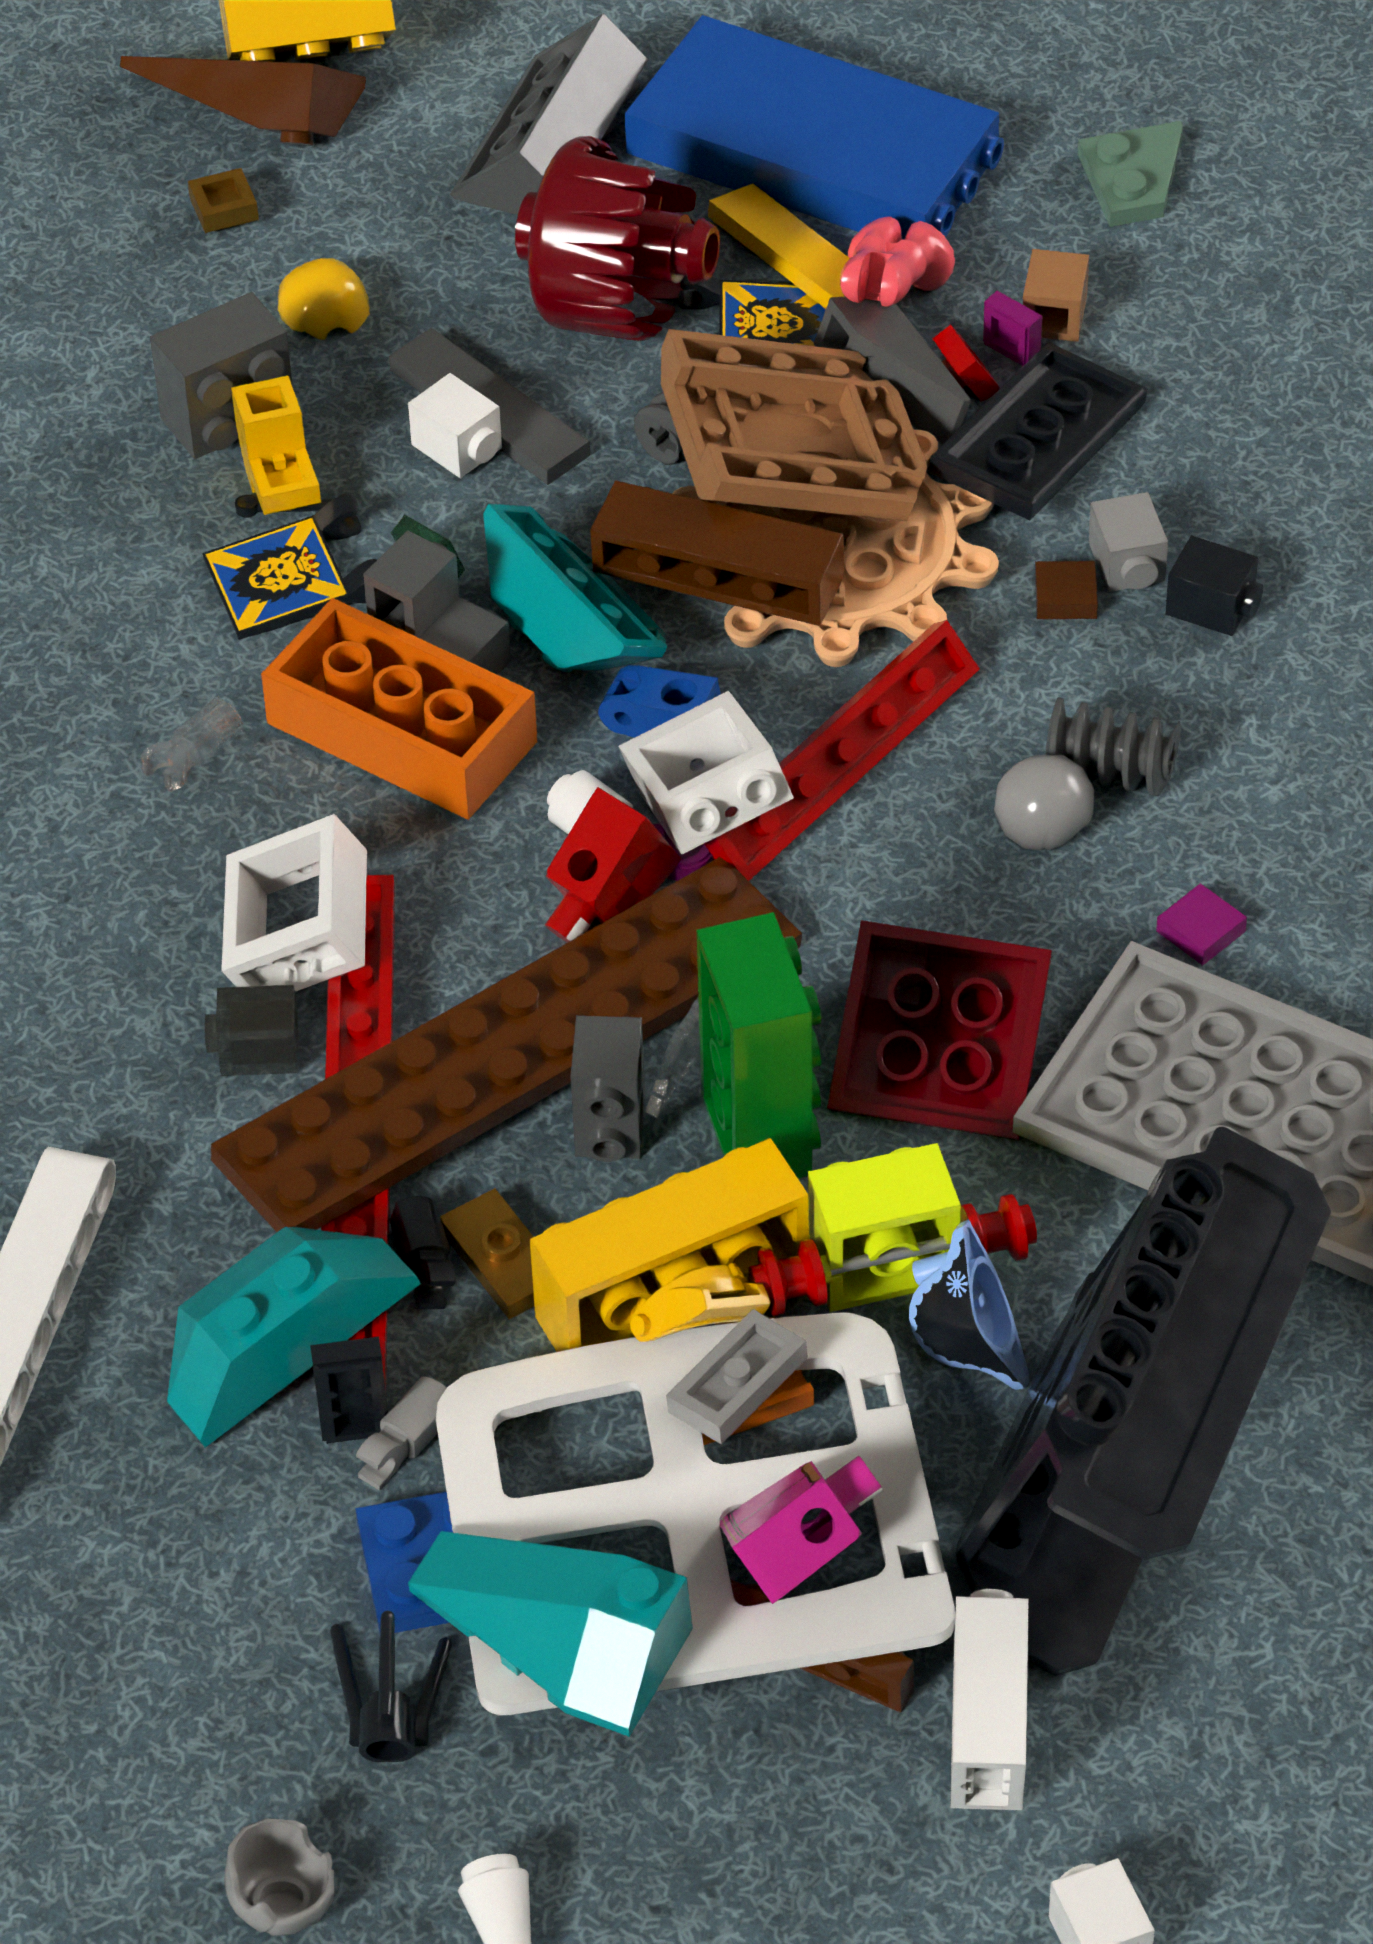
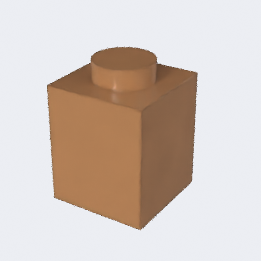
[1023,249,1089,342]

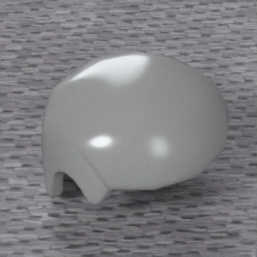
[994,755,1094,850]
[224,1818,334,1936]

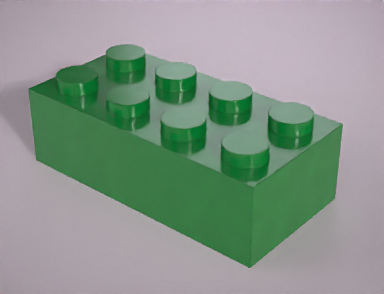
[696,912,821,1178]

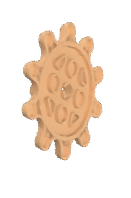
[672,430,999,667]

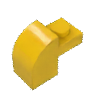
[231,375,321,515]

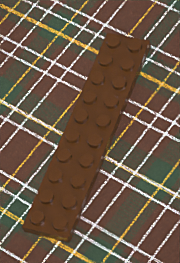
[211,857,802,1232]

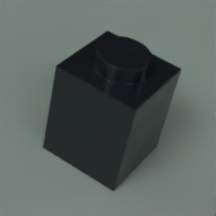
[1165,535,1263,636]

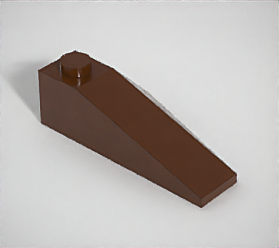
[120,56,366,146]

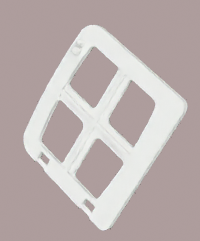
[436,1312,955,1715]

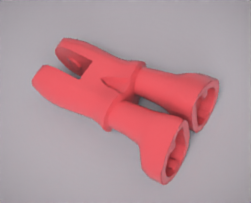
[840,217,955,307]

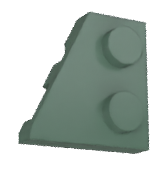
[1077,121,1183,227]

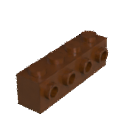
[590,480,844,626]

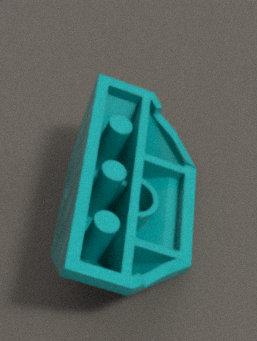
[483,504,667,672]
[167,1227,421,1448]

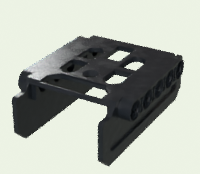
[956,1127,1331,1676]

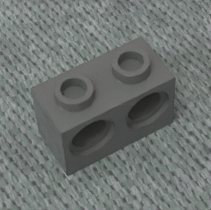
[571,1015,645,1162]

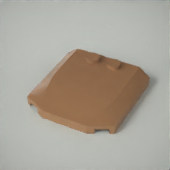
[661,329,927,521]

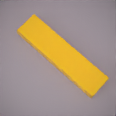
[708,183,850,309]

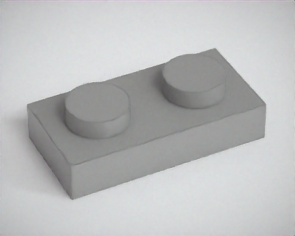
[666,1309,808,1444]

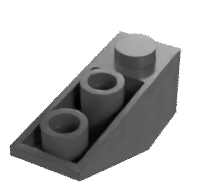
[814,297,971,445]

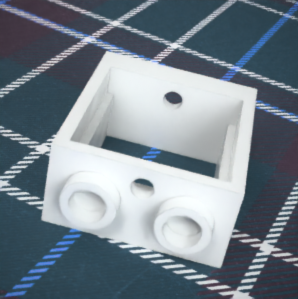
[619,691,794,854]
[222,814,367,1004]
[950,1589,1028,1810]

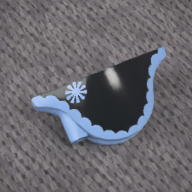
[909,1219,1029,1390]

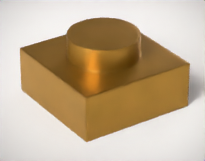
[188,168,259,233]

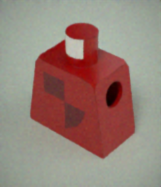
[545,787,682,943]

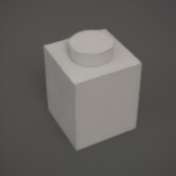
[1088,492,1168,592]

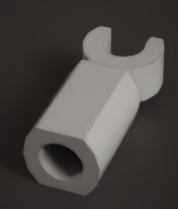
[356,1376,447,1490]

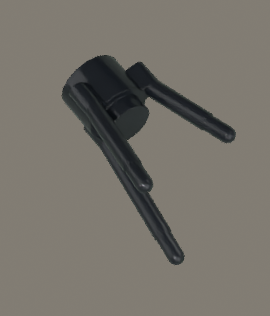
[330,1610,452,1762]

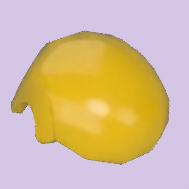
[278,258,370,340]

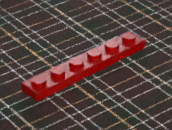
[704,620,980,881]

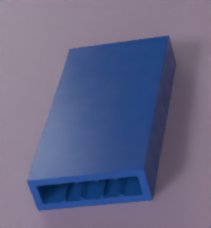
[625,15,1004,240]

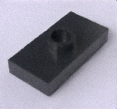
[310,1336,388,1444]

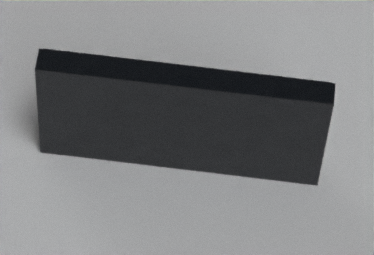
[928,343,1148,521]

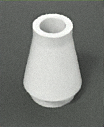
[458,1854,532,1944]

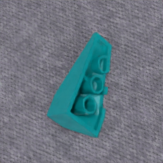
[408,1531,693,1737]

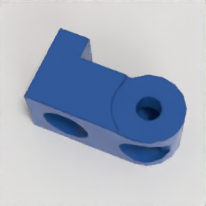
[598,665,721,738]

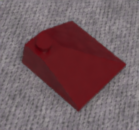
[827,920,1053,1141]

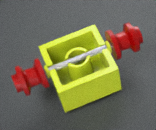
[748,1143,1037,1316]

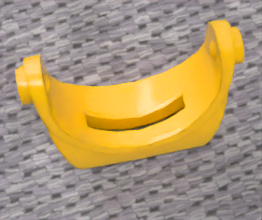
[630,1263,770,1342]

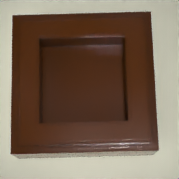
[1035,561,1098,619]

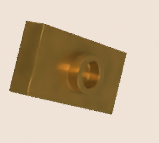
[440,1188,534,1320]

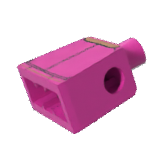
[719,1456,883,1604]

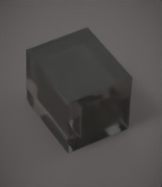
[205,985,299,1076]

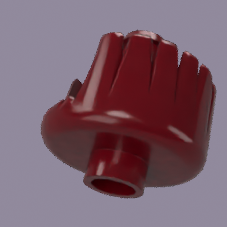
[515,136,720,341]

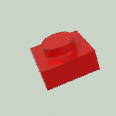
[932,324,1000,401]

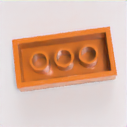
[261,598,538,820]

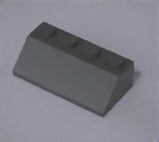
[450,13,648,215]

